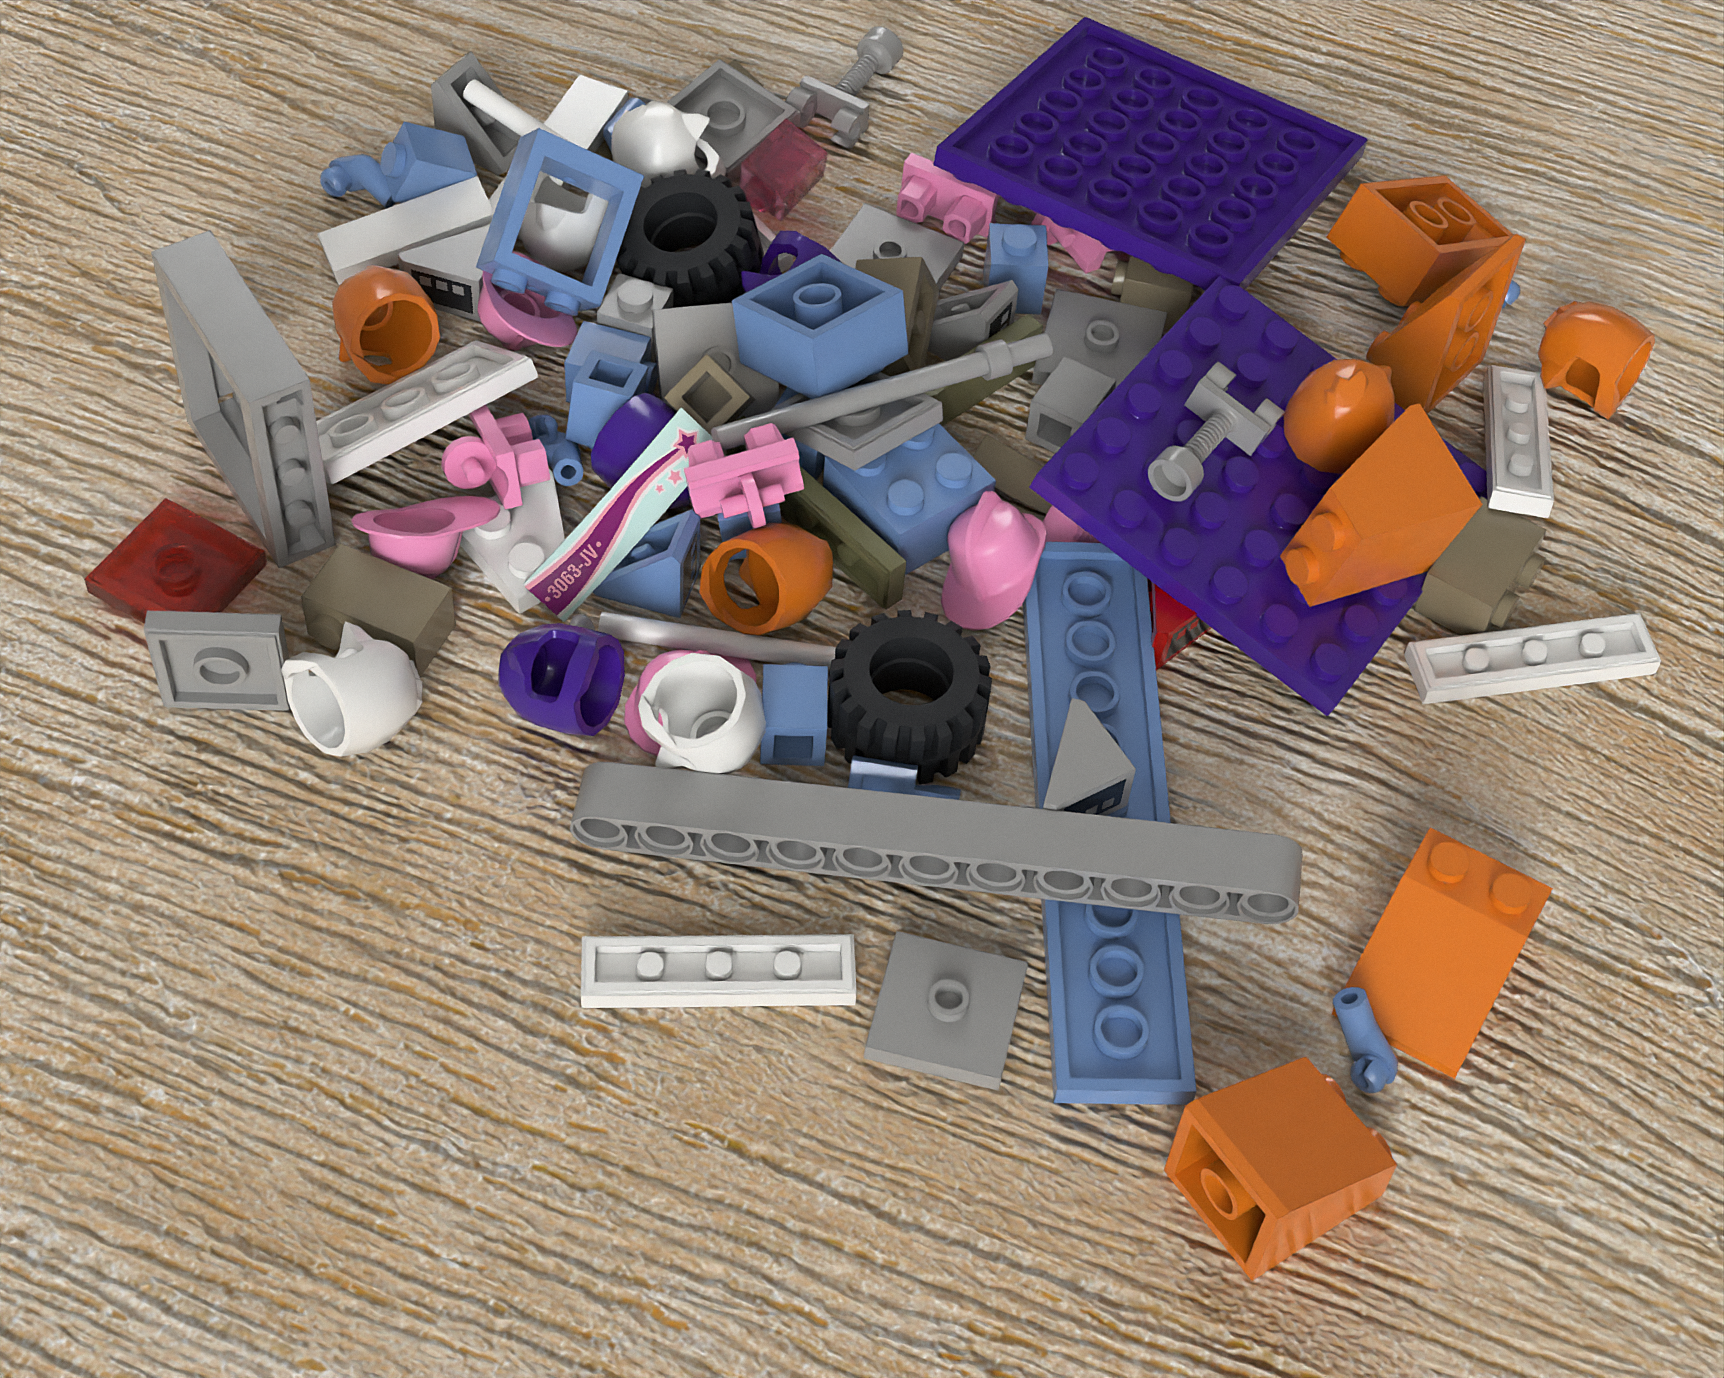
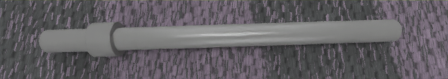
[711,333,1053,451]

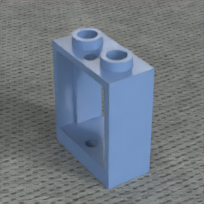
[476,128,644,316]

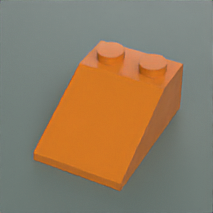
[1326,175,1513,307]
[1366,233,1526,414]
[1331,827,1553,1079]

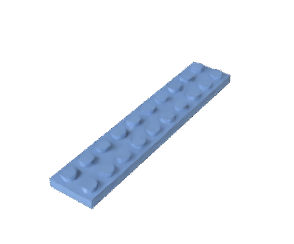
[1023,542,1197,1105]

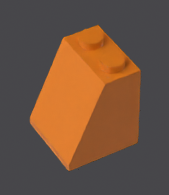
[1280,403,1483,607]
[1164,1056,1398,1281]

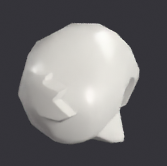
[612,101,726,188]
[519,171,609,273]
[281,621,423,757]
[638,653,766,775]

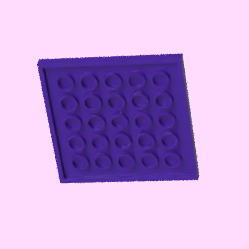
[933,17,1368,291]
[1029,276,1488,717]

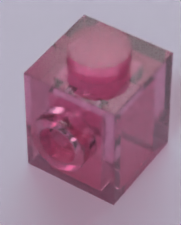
[739,118,828,221]

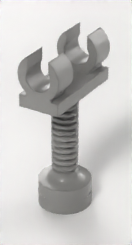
[785,26,904,149]
[1148,361,1285,501]

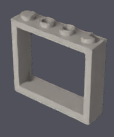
[151,230,336,568]

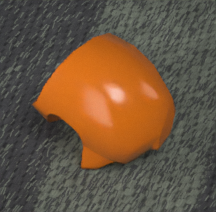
[332,265,440,385]
[1537,301,1655,420]
[1283,359,1395,474]
[699,523,833,635]

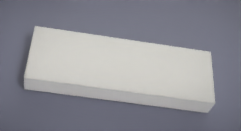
[317,176,494,285]

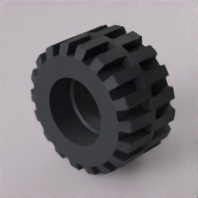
[616,169,764,308]
[827,610,992,785]

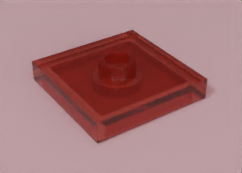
[84,498,267,624]

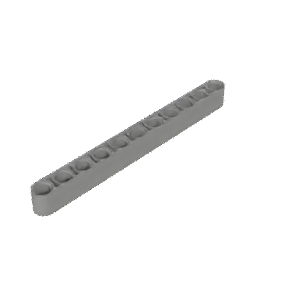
[570,762,1303,924]

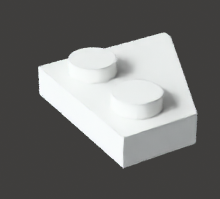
[460,469,565,614]

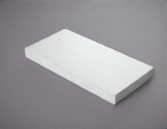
[316,340,538,485]

